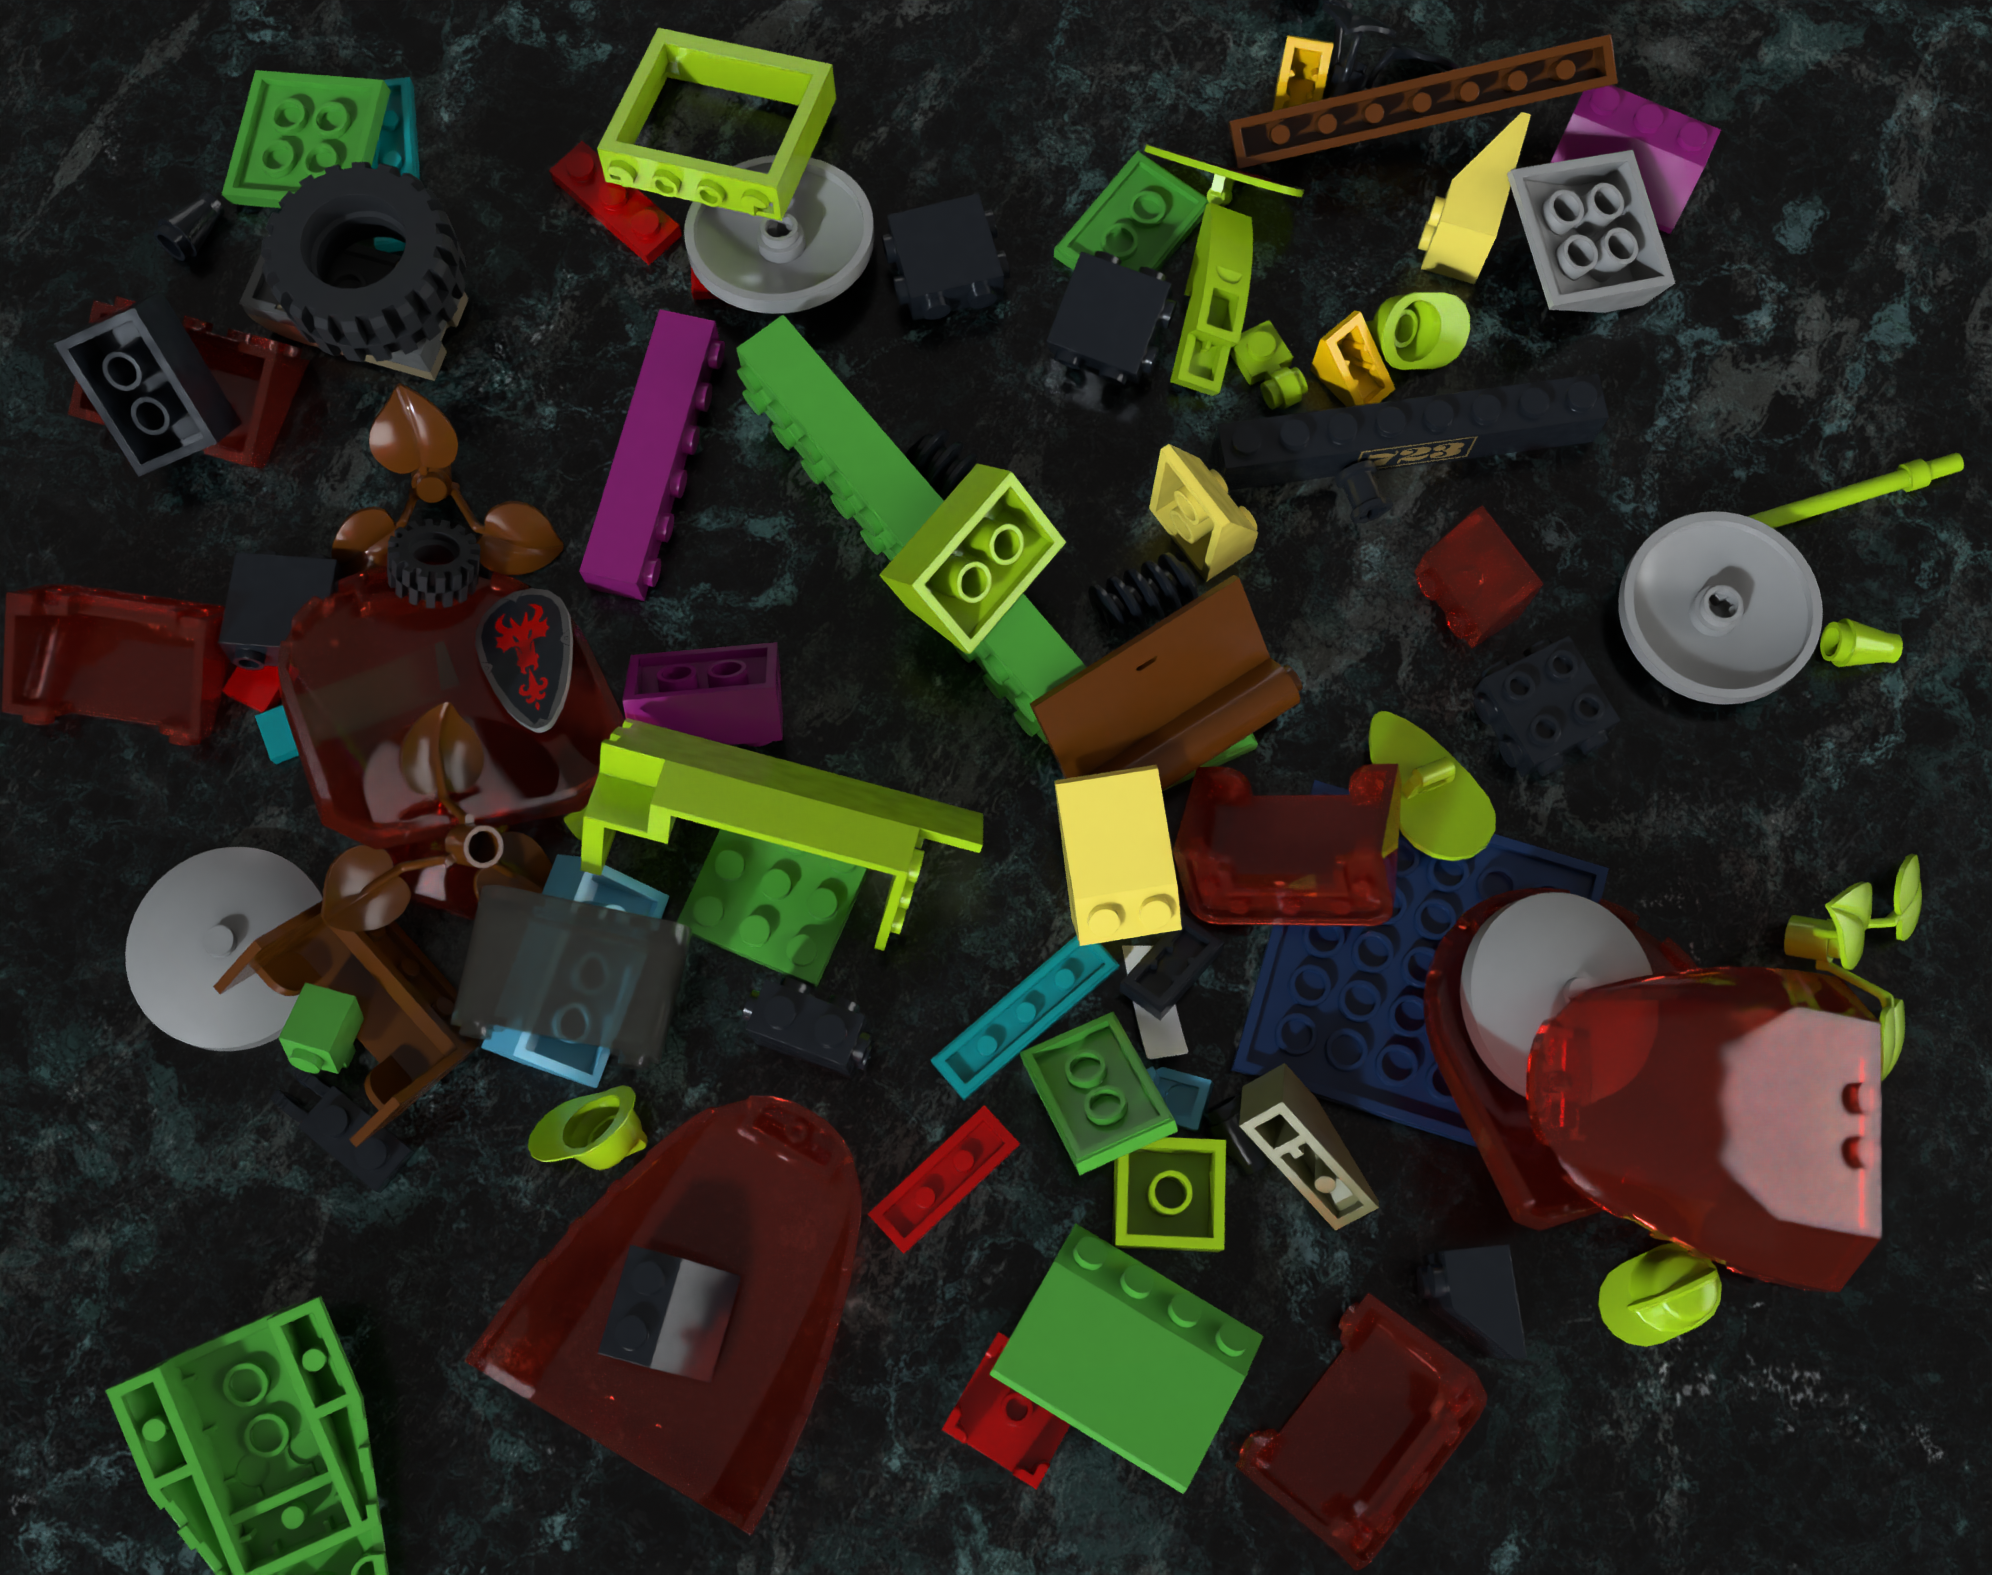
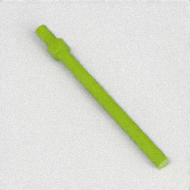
[1747,453,1964,529]

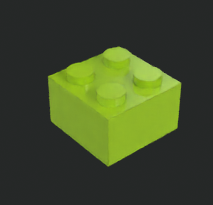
[1112,1137,1226,1253]

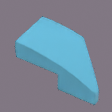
[1147,1066,1214,1134]

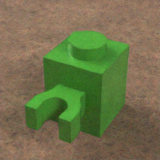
[278,982,364,1074]

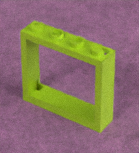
[597,28,836,221]

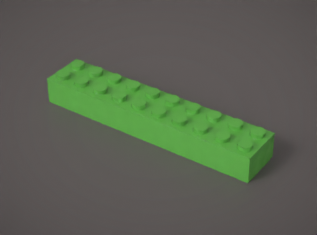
[736,315,1087,744]

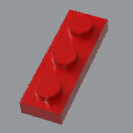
[549,141,682,265]
[868,1105,1020,1254]

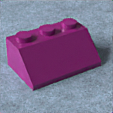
[1550,85,1721,234]
[623,642,783,747]

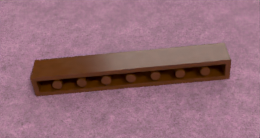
[1228,34,1618,169]

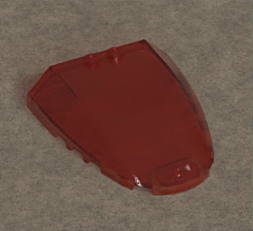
[1526,967,1882,1292]
[464,1096,862,1536]

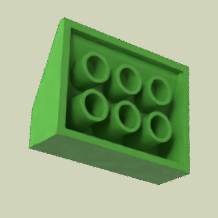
[989,1223,1264,1494]

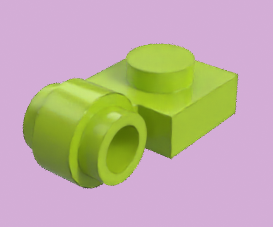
[1230,320,1308,410]

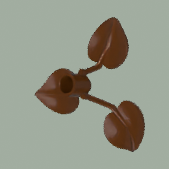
[331,383,564,581]
[321,702,553,932]

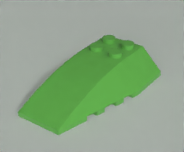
[106,1296,389,1575]

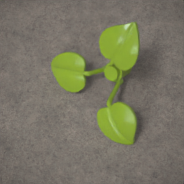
[1784,854,1922,1088]

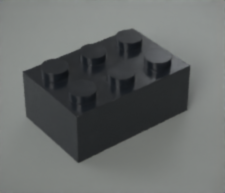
[54,290,242,477]

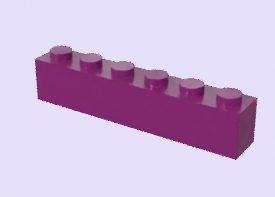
[579,309,725,601]

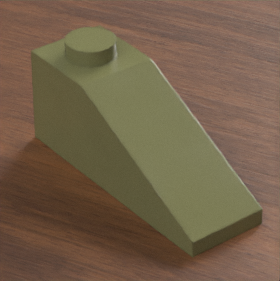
[1239,1063,1379,1230]

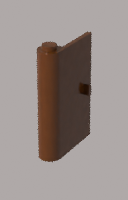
[1029,575,1303,791]

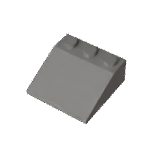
[1507,150,1675,313]

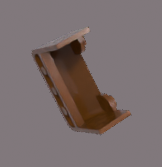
[213,900,486,1148]

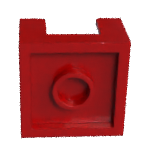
[942,1332,1070,1490]

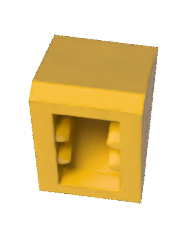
[1272,35,1334,111]
[1310,311,1395,407]

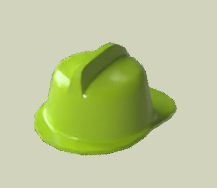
[1365,292,1470,370]
[528,1085,648,1170]
[1598,1242,1722,1347]

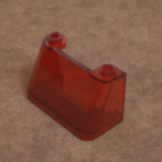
[2,584,230,746]
[1173,764,1402,926]
[1235,1293,1488,1571]

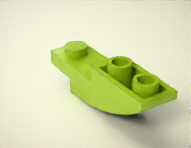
[1170,202,1253,396]

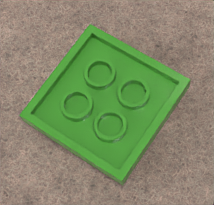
[222,70,391,208]
[675,829,869,988]

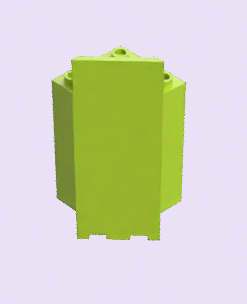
[580,718,983,951]

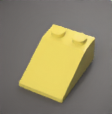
[1418,112,1531,284]
[1149,444,1258,582]
[1054,765,1182,946]

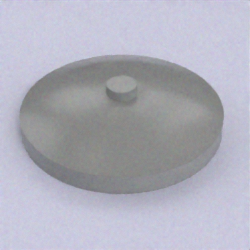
[684,155,875,314]
[1618,511,1823,704]
[125,847,323,1051]
[1460,892,1658,1106]

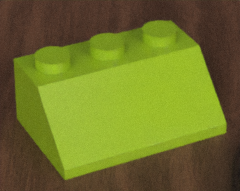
[880,464,1066,654]

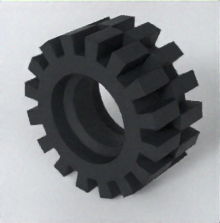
[387,519,481,608]

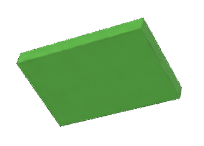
[1054,151,1209,271]
[1019,1012,1178,1175]

